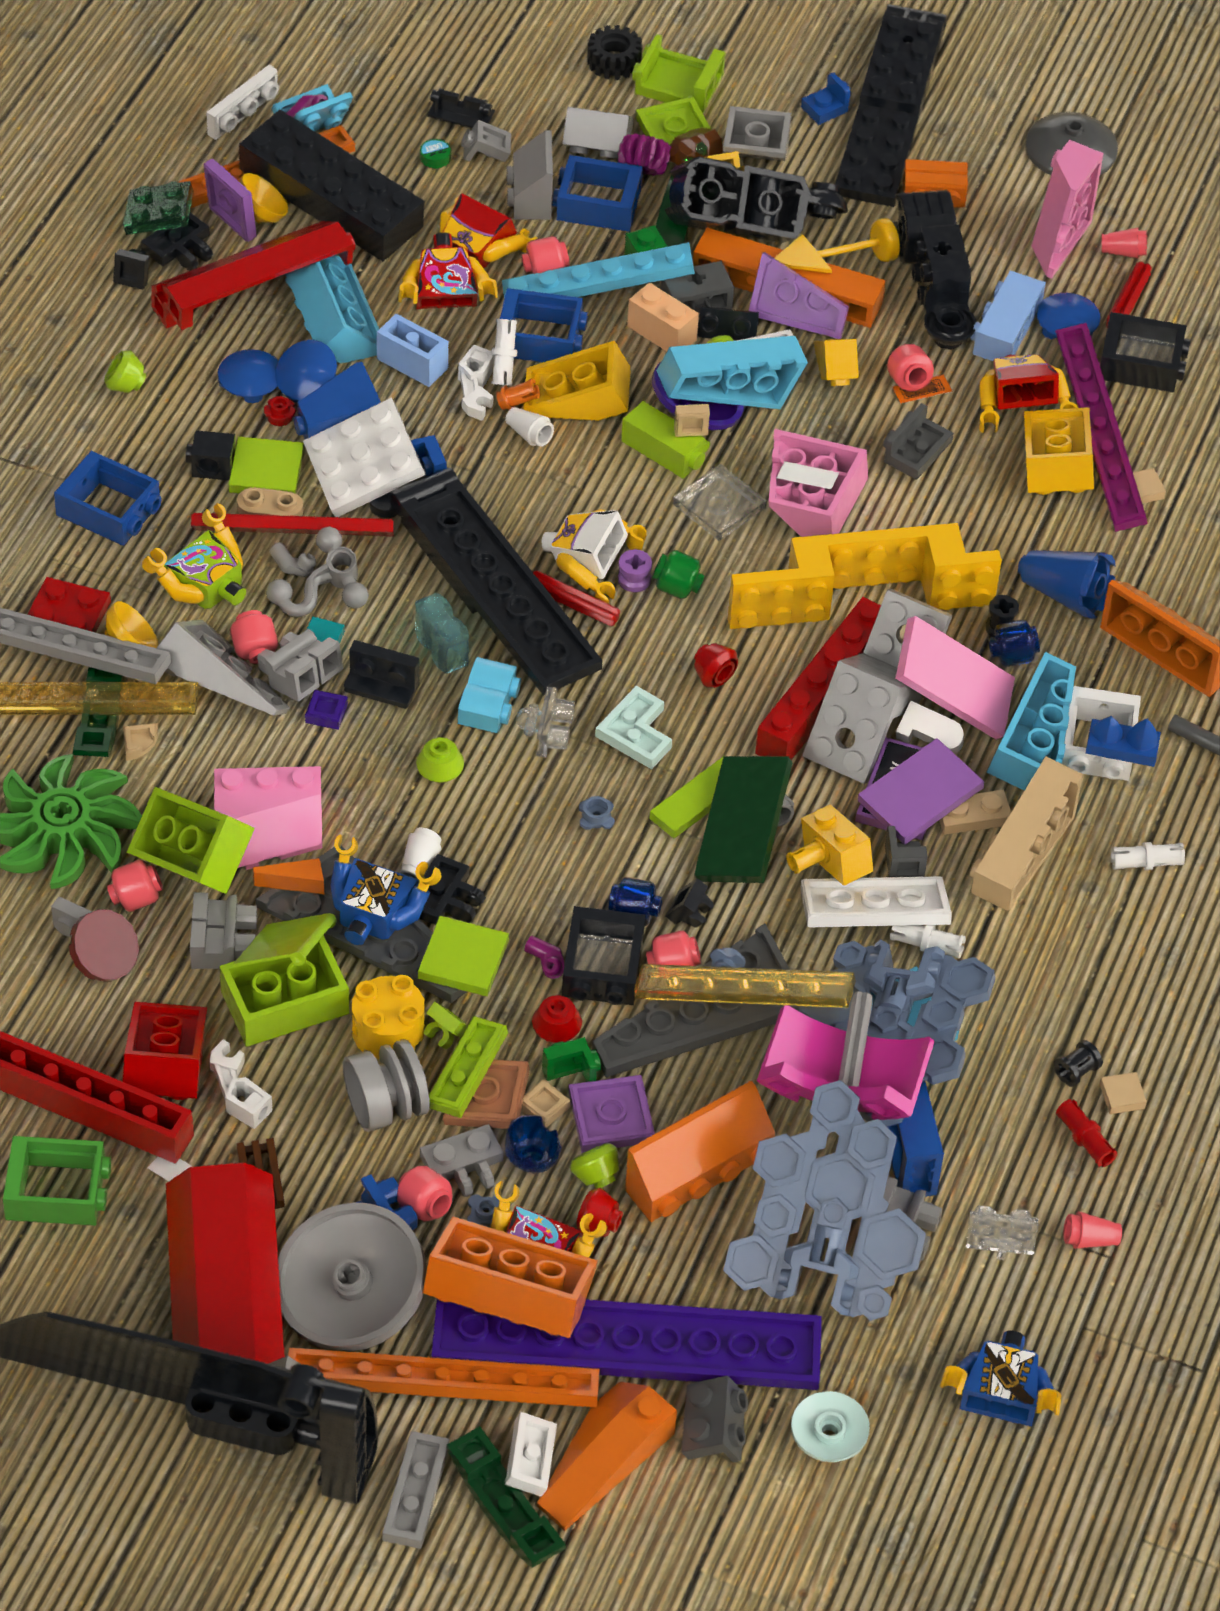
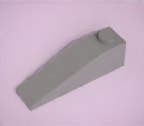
[156,620,290,716]

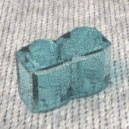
[415,593,469,674]

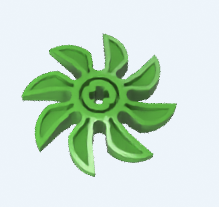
[0,754,142,889]

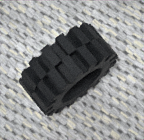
[587,25,642,80]

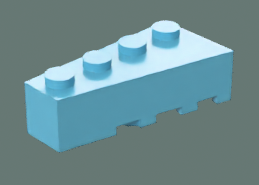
[656,336,808,409]
[986,652,1076,790]

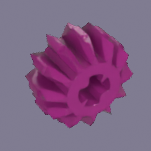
[617,133,671,176]

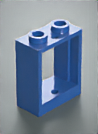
[552,155,643,232]
[500,288,588,362]
[54,451,162,546]
[887,1081,944,1197]

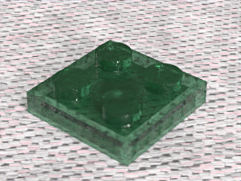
[123,181,194,235]

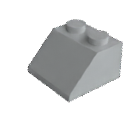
[723,106,791,161]
[562,107,634,159]
[507,130,553,220]

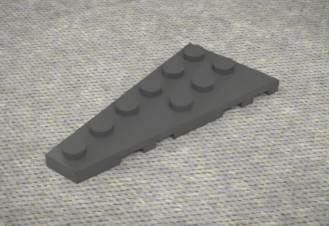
[256,846,467,1003]
[592,923,803,1077]

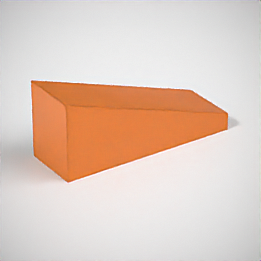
[253,858,325,895]

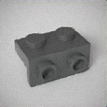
[883,403,953,480]
[681,1376,748,1462]

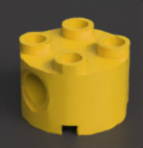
[352,975,424,1060]

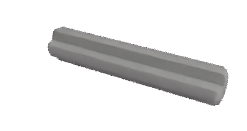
[838,991,872,1087]

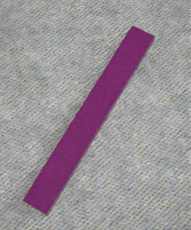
[1055,323,1147,532]

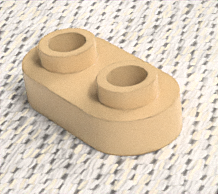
[237,488,304,516]

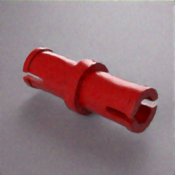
[1056,1099,1117,1167]

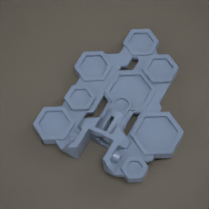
[799,939,996,1127]
[723,1080,926,1321]

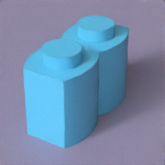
[458,657,521,734]

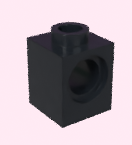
[186,430,236,481]

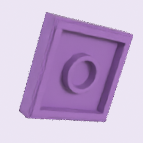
[204,158,257,242]
[568,1075,655,1152]

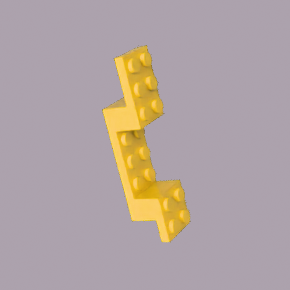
[728,523,1002,629]

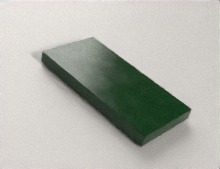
[694,756,793,883]

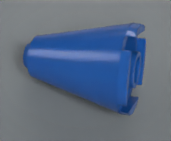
[1018,550,1116,619]

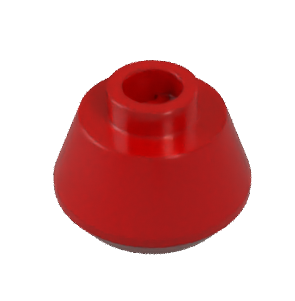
[694,643,738,688]
[532,995,582,1043]
[576,1188,623,1237]

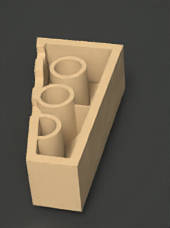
[970,756,1083,911]

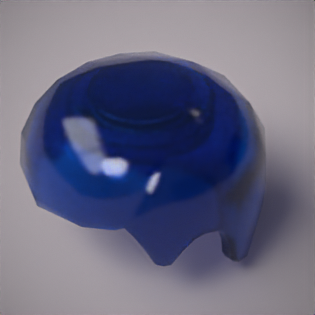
[505,1115,562,1174]

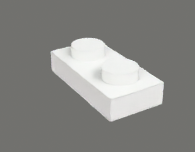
[505,1412,557,1497]

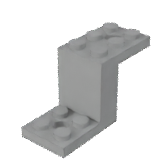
[802,589,953,784]

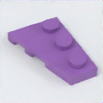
[749,252,849,339]

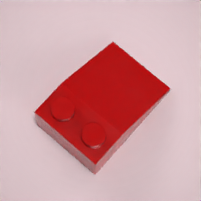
[123,1001,207,1100]

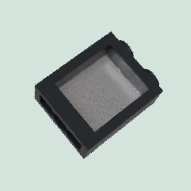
[1100,312,1191,393]
[562,906,645,1005]

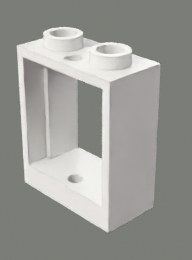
[1062,686,1141,781]

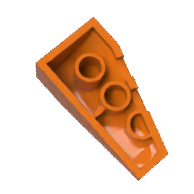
[537,1382,677,1531]

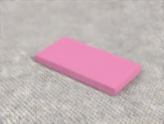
[895,616,1015,740]

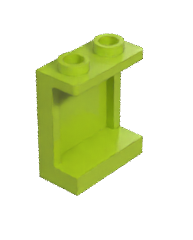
[632,34,725,113]

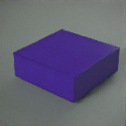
[305,690,348,730]

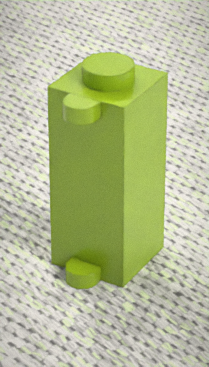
[621,401,710,479]

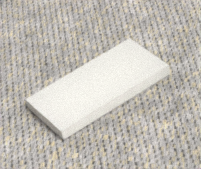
[801,876,952,927]

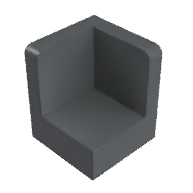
[885,826,928,877]

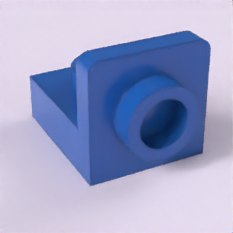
[801,72,851,125]
[411,435,447,476]

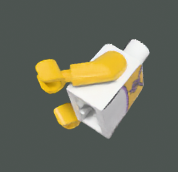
[542,509,647,603]

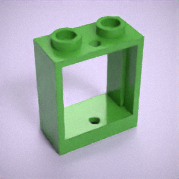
[3,1136,111,1226]

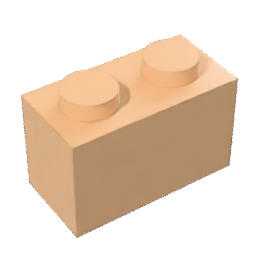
[627,282,699,351]

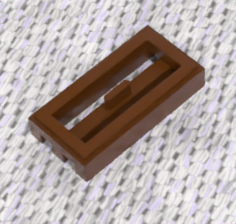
[236,1138,285,1209]

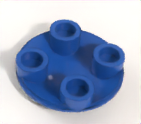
[1037,293,1101,339]
[276,340,337,403]
[218,349,278,403]

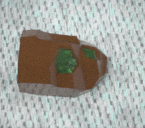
[670,127,723,166]

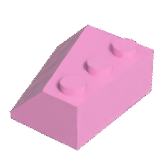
[1031,140,1104,279]
[214,766,322,870]

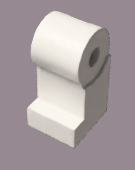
[896,701,964,754]

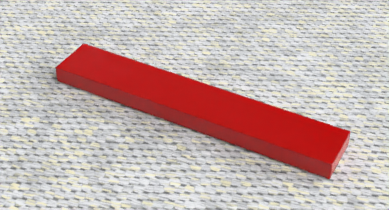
[191,513,394,537]

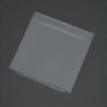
[673,464,767,541]

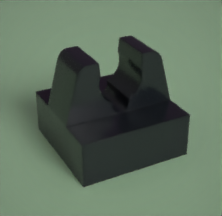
[113,249,149,290]
[665,878,714,928]

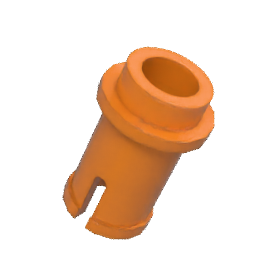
[496,378,540,410]

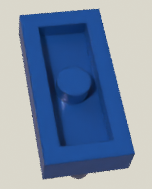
[1085,716,1161,767]

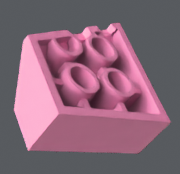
[769,429,868,537]

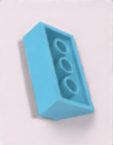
[285,255,379,364]

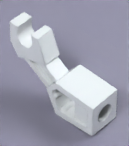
[458,345,494,420]
[210,1039,272,1129]

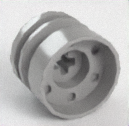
[342,1039,430,1132]

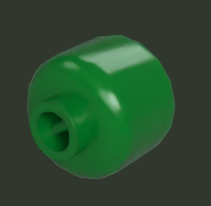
[652,550,705,599]

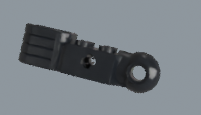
[664,156,848,243]
[894,190,977,350]

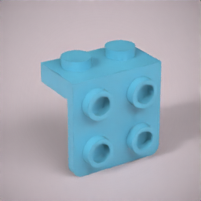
[271,84,353,131]

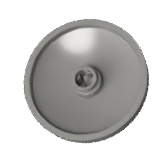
[278,1202,427,1352]

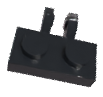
[141,210,213,271]
[419,854,486,925]

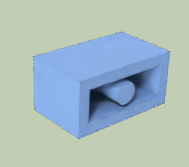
[377,314,448,387]

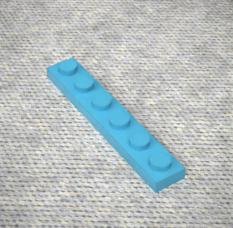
[502,243,695,298]

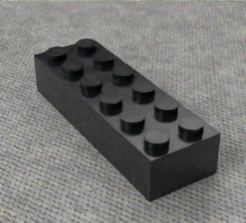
[239,110,424,262]

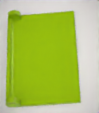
[233,913,337,967]

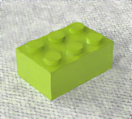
[127,787,255,894]
[219,935,349,1047]

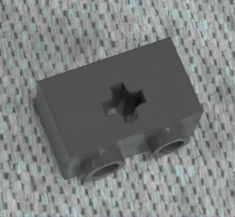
[660,261,734,310]

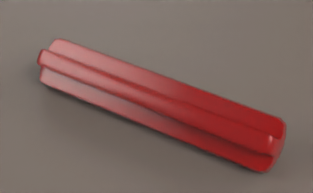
[1106,261,1152,328]
[533,570,620,626]

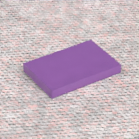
[858,738,984,845]

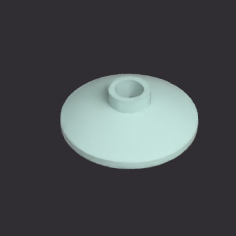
[791,1391,870,1462]

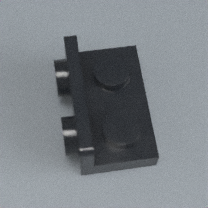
[344,640,419,709]

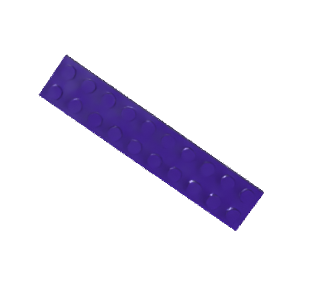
[431,1299,822,1390]

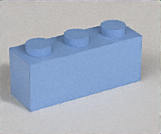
[971,270,1046,361]

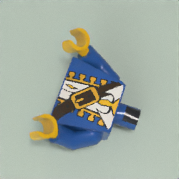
[330,834,441,945]
[940,1330,1062,1427]

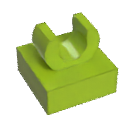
[424,1001,468,1050]

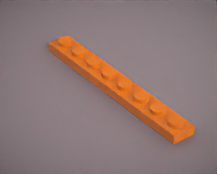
[288,1348,599,1408]

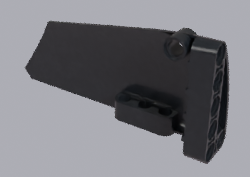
[0,1312,378,1505]

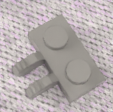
[420,1124,503,1197]

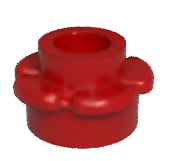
[264,396,296,426]

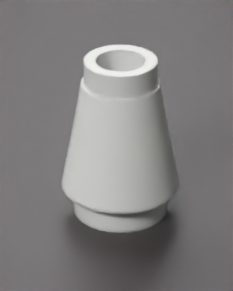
[506,407,554,447]
[400,827,441,882]

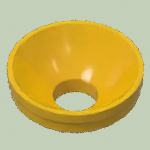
[239,173,288,223]
[105,601,159,648]

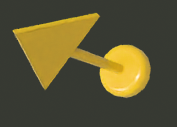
[775,218,900,273]

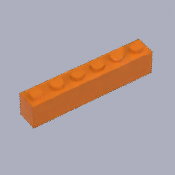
[693,227,886,328]

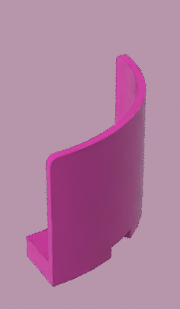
[757,1005,934,1120]

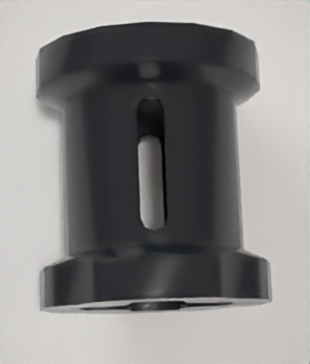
[986,595,1019,639]
[1054,1040,1103,1087]

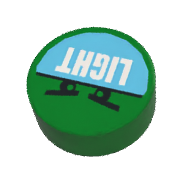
[420,139,451,169]

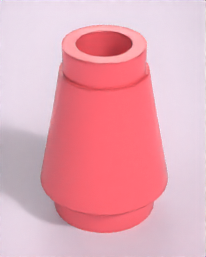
[1102,227,1147,259]
[1063,1211,1122,1249]

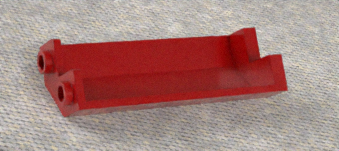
[151,221,356,330]
[166,1162,284,1364]

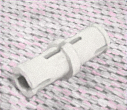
[491,319,517,386]
[1111,842,1185,870]
[890,925,966,959]

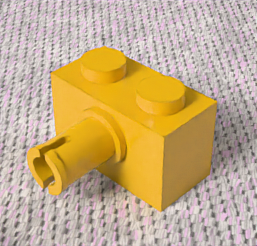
[786,804,873,886]

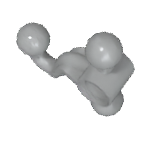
[266,526,369,617]

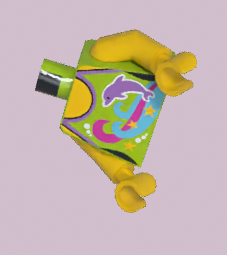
[142,503,247,609]

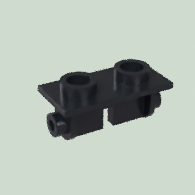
[427,88,495,128]
[694,306,759,341]

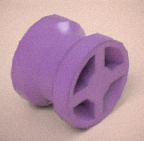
[618,549,652,592]

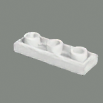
[206,65,279,140]

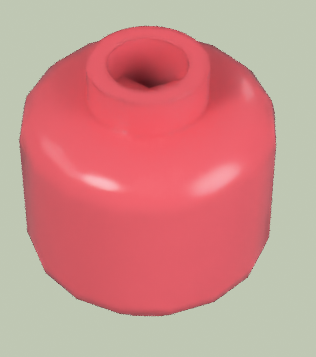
[521,236,570,274]
[887,344,934,391]
[230,610,278,664]
[107,860,163,912]
[646,931,701,981]
[397,1165,452,1222]

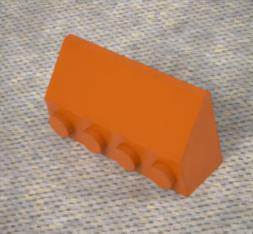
[1100,579,1220,698]
[625,1080,775,1222]
[423,1217,598,1338]

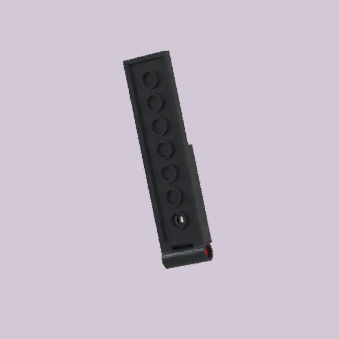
[835,4,947,207]
[389,467,603,696]

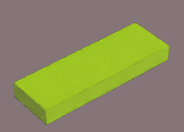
[649,757,723,839]
[429,1016,508,1118]

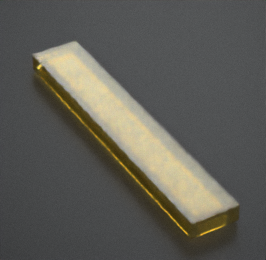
[0,682,199,715]
[634,964,856,1008]

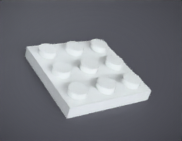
[303,397,425,517]

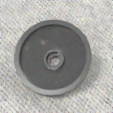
[1026,112,1118,175]

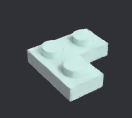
[595,686,672,770]

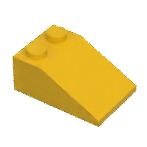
[523,340,631,421]
[1024,407,1094,495]

